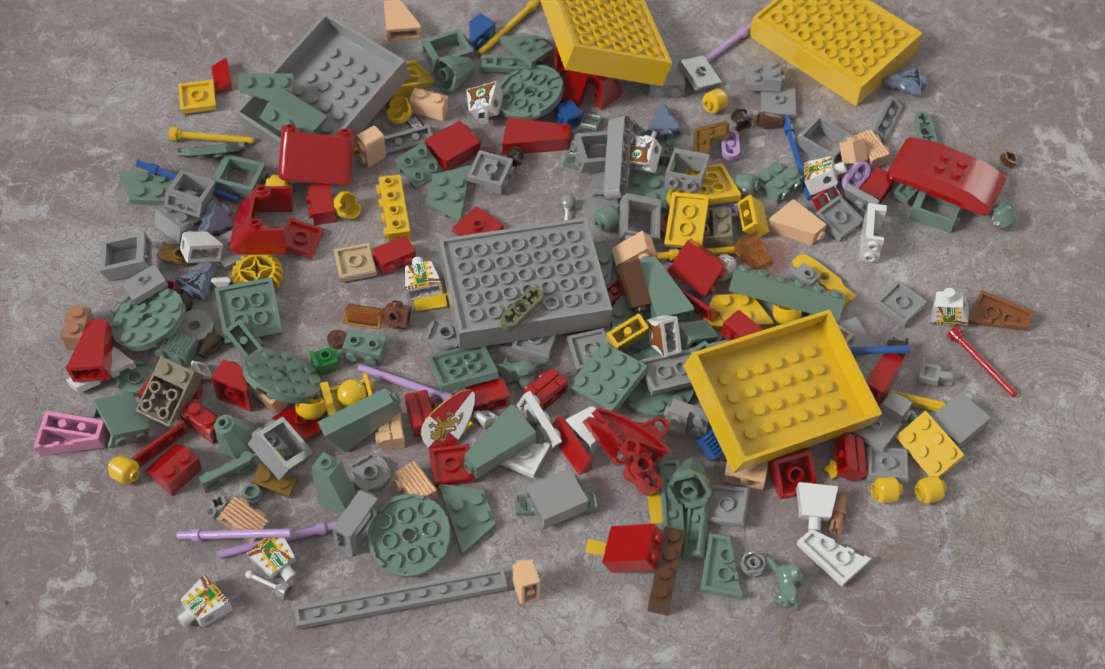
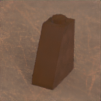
[615,259,651,313]

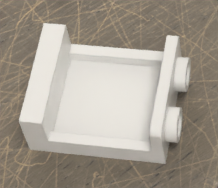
[859,203,887,262]

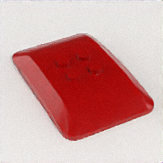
[887,137,1007,216]

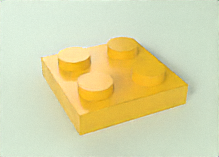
[178,79,217,114]

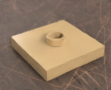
[333,243,377,282]

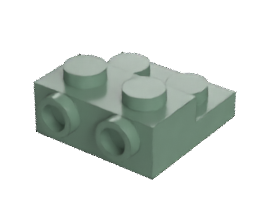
[756,160,803,204]

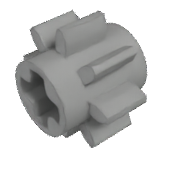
[206,494,231,520]

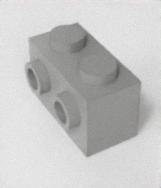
[154,204,194,245]

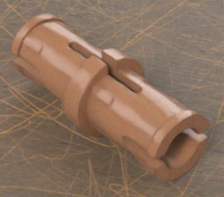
[829,493,848,534]

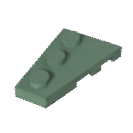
[239,73,294,101]
[700,533,743,600]

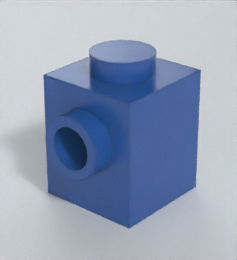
[555,99,582,129]

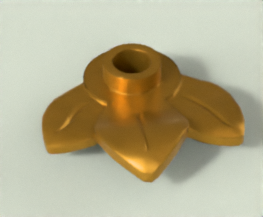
[156,242,187,265]

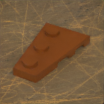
[968,290,1035,331]

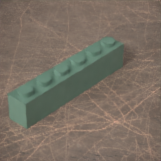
[729,264,846,322]

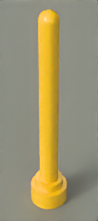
[169,127,255,144]

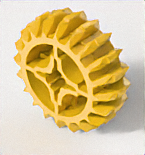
[232,255,283,291]

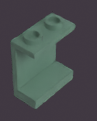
[91,392,151,449]

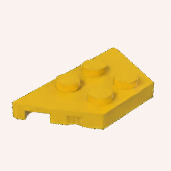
[702,294,774,330]

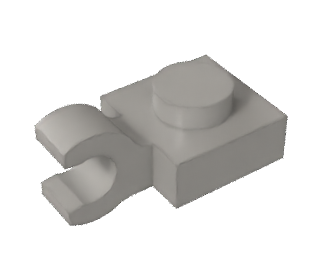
[918,362,954,387]

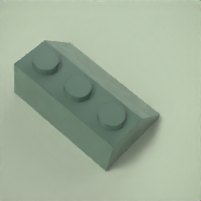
[259,88,328,134]

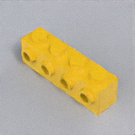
[376,174,411,242]

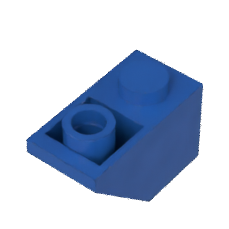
[469,13,496,51]

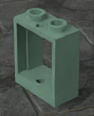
[422,29,475,68]
[212,154,269,199]
[909,191,964,233]

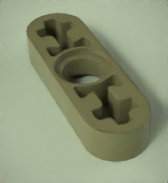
[501,287,543,331]

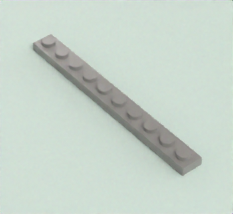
[294,568,507,629]

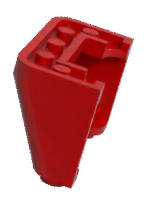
[555,43,623,111]
[278,124,355,185]

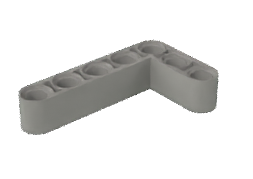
[604,115,646,201]

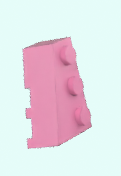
[34,411,109,456]

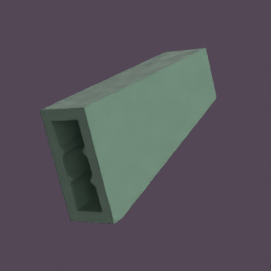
[640,256,694,322]
[318,388,403,452]
[464,404,536,479]
[311,452,357,516]

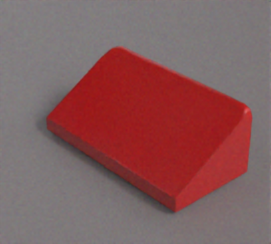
[211,58,233,93]

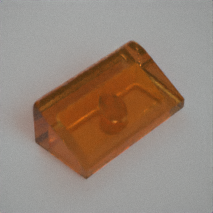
[343,304,383,329]

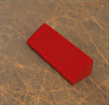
[677,285,720,322]
[552,415,592,475]
[131,420,188,467]

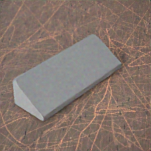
[868,96,903,142]
[384,124,433,154]

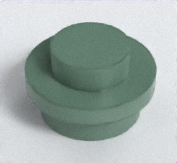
[242,484,263,504]

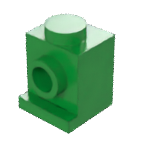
[309,346,341,376]

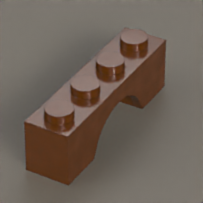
[647,526,685,616]

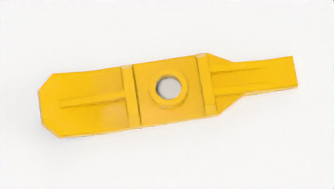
[792,254,856,302]

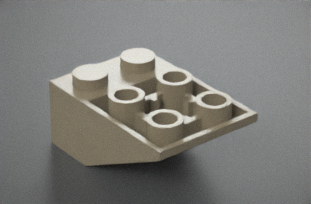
[703,207,734,248]
[135,356,204,427]

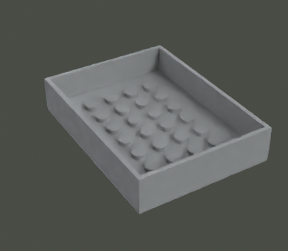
[235,12,410,151]
[439,217,612,350]

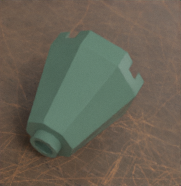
[431,55,475,93]
[214,414,257,460]
[667,457,712,509]

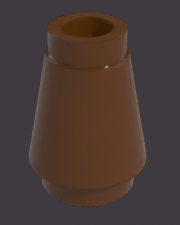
[756,111,783,128]

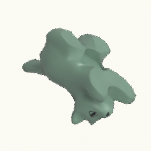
[496,357,550,389]
[765,556,803,610]

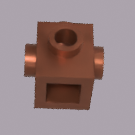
[381,300,412,329]

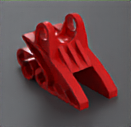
[582,407,670,496]

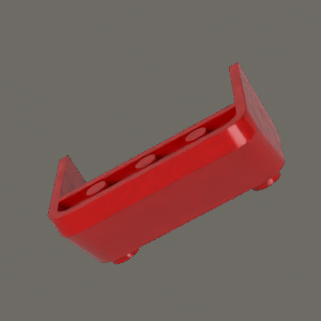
[230,185,293,255]

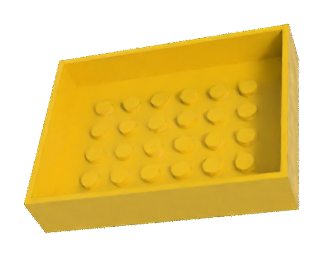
[540,0,672,86]
[750,0,922,106]
[683,309,882,473]

